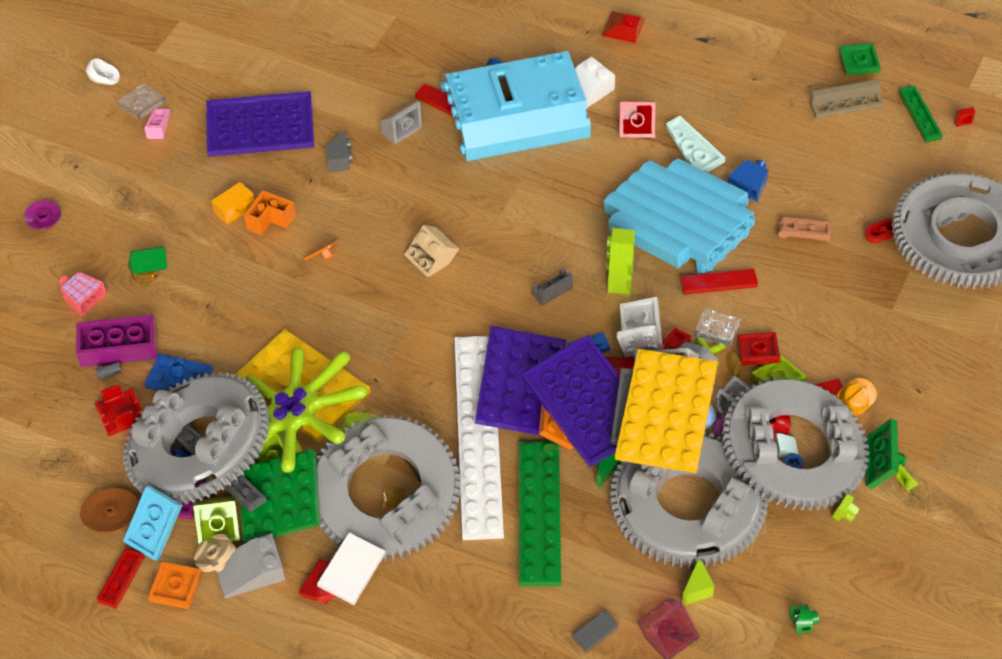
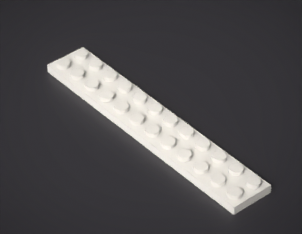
[455,336,504,540]

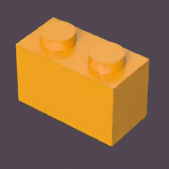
[211,182,255,224]

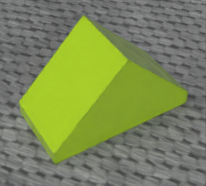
[682,560,714,606]

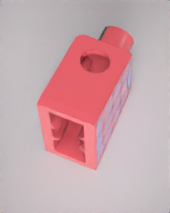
[59,272,107,317]

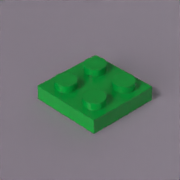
[839,43,881,75]

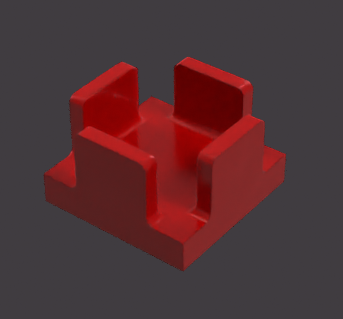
[94,384,142,437]

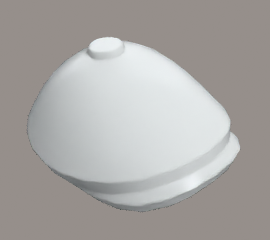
[86,58,120,85]

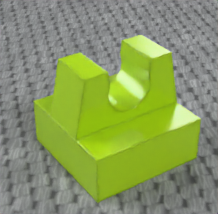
[832,493,860,522]

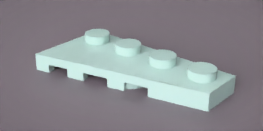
[666,116,725,173]

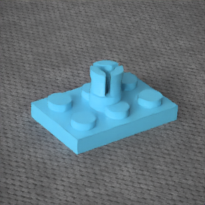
[123,486,182,561]

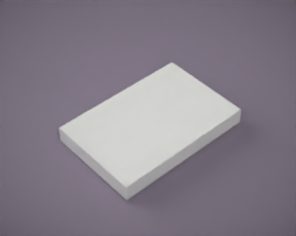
[317,533,386,605]

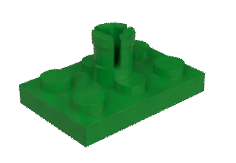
[866,418,906,489]

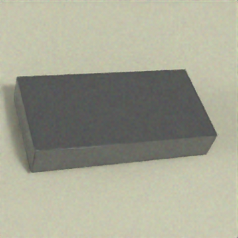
[572,610,619,653]

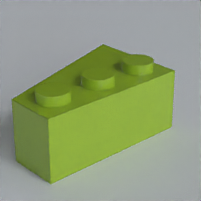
[606,228,635,295]

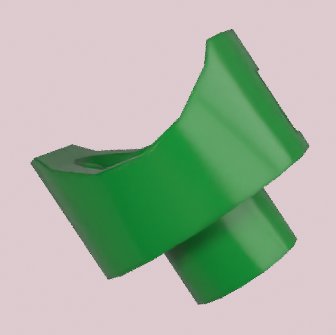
[789,604,819,635]

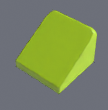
[895,464,919,491]

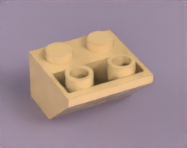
[404,225,459,277]

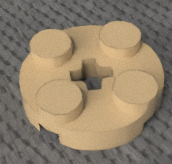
[194,534,236,572]

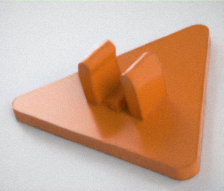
[303,240,338,261]

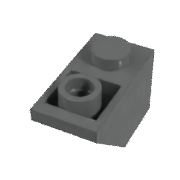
[326,132,353,172]

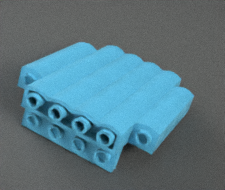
[603,158,755,274]

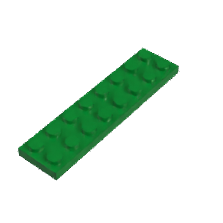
[519,442,561,587]

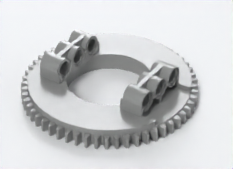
[721,378,869,511]
[317,415,461,561]

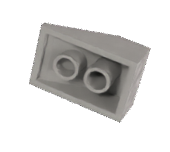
[217,534,285,599]

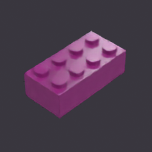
[76,315,158,367]

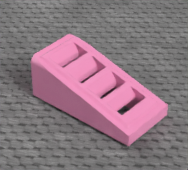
[145,108,171,139]

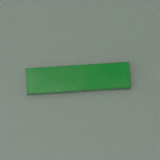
[898,86,943,143]

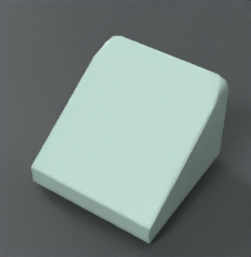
[775,433,799,458]

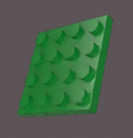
[241,448,321,544]

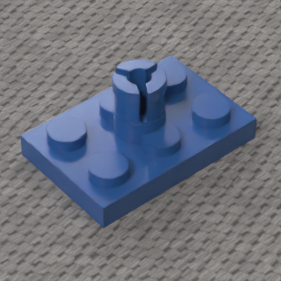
[145,354,214,391]

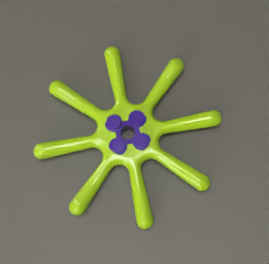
[245,348,368,473]

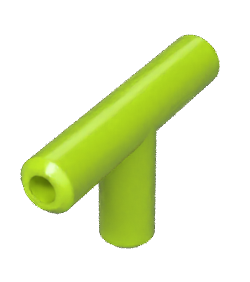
[696,336,726,366]

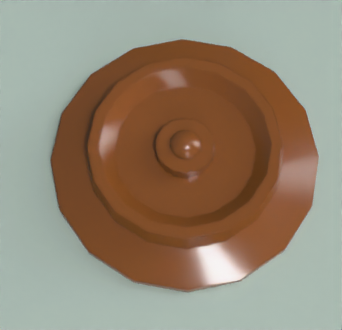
[80,488,139,533]

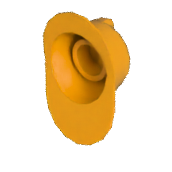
[836,378,877,417]

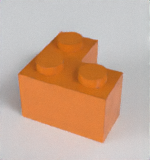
[244,190,296,236]

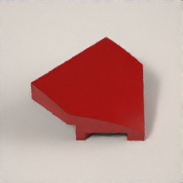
[299,559,336,605]

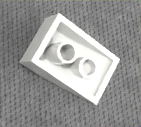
[575,56,615,108]

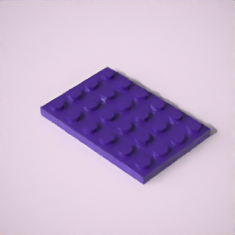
[206,91,315,157]
[474,326,566,436]
[522,335,620,468]

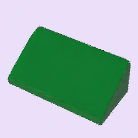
[128,246,167,274]

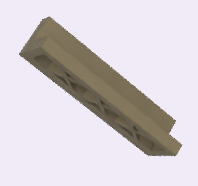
[810,80,884,118]

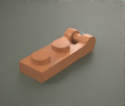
[778,217,832,241]

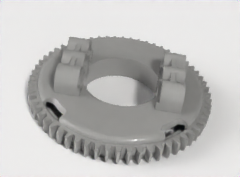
[892,171,1002,289]
[123,372,270,504]
[610,432,768,569]

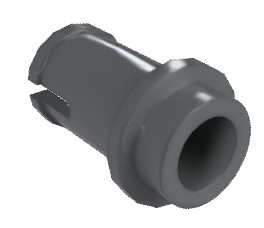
[95,361,122,380]

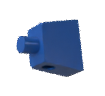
[728,159,768,202]

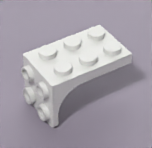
[617,297,663,357]

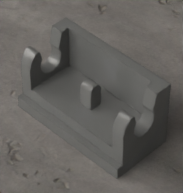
[531,268,573,306]

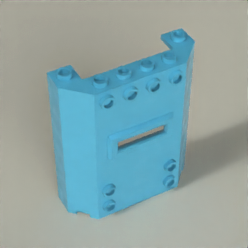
[440,51,591,161]

